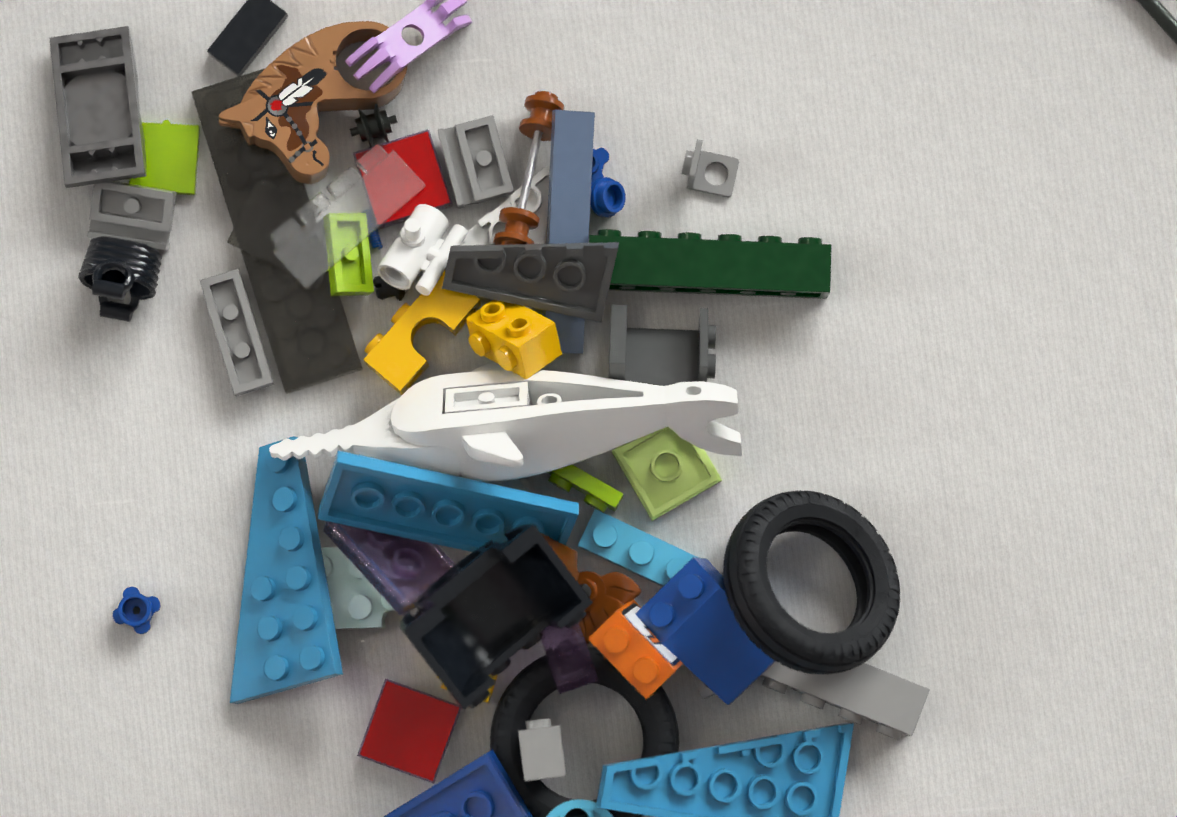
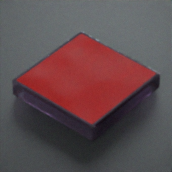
[353,129,453,230]
[357,678,462,784]

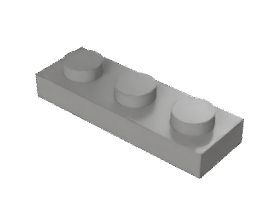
[200,269,275,397]

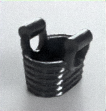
[78,236,162,322]

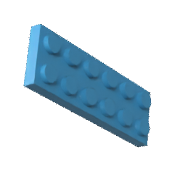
[318,451,579,552]

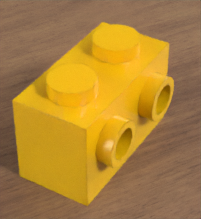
[466,300,562,380]

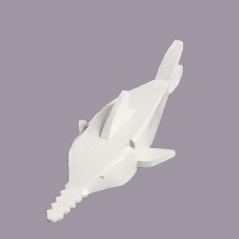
[269,362,742,492]

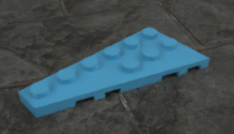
[230,436,343,704]
[596,723,854,817]

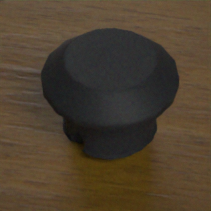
[373,276,406,301]

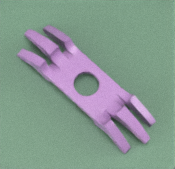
[345,0,472,94]

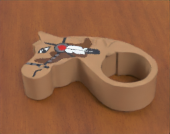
[219,21,408,184]

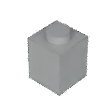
[518,718,567,781]

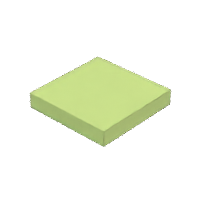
[611,427,722,521]

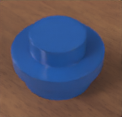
[590,177,626,218]

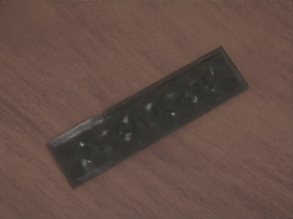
[191,68,363,394]

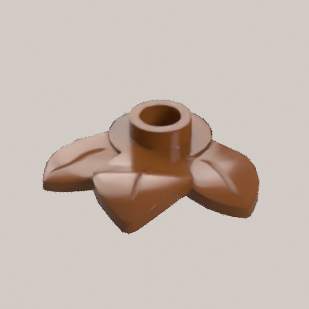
[572,571,642,644]

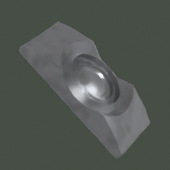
[49,26,146,188]

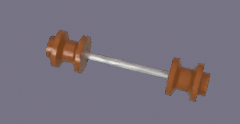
[493,91,564,245]

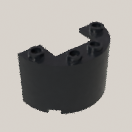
[400,524,593,710]

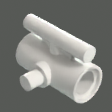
[377,204,468,296]

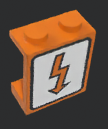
[588,600,683,699]

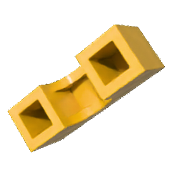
[363,270,481,395]

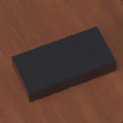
[207,0,288,78]

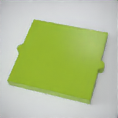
[129,120,200,195]

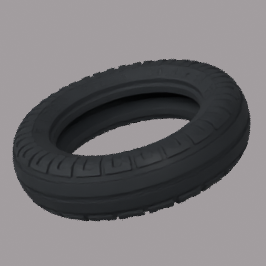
[723,491,900,674]
[490,646,679,817]

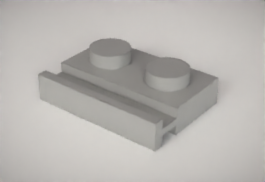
[437,115,514,209]
[87,181,177,250]

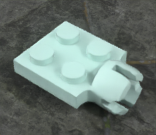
[321,545,421,629]

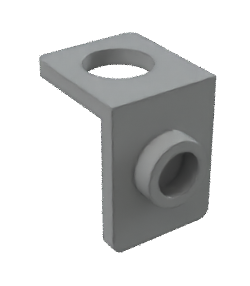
[681,139,739,197]

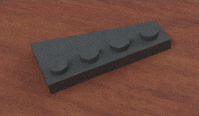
[442,242,619,322]

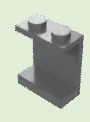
[608,304,716,386]

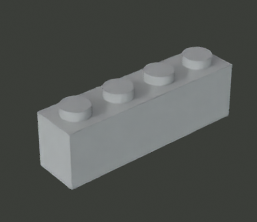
[760,661,930,740]

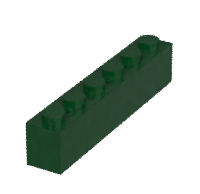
[589,229,832,299]

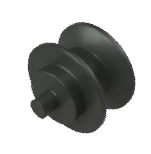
[350,104,397,148]

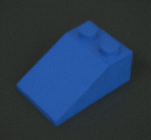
[635,557,775,705]

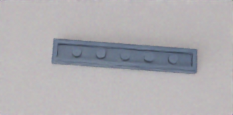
[543,110,595,354]

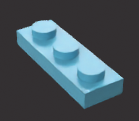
[578,509,699,587]

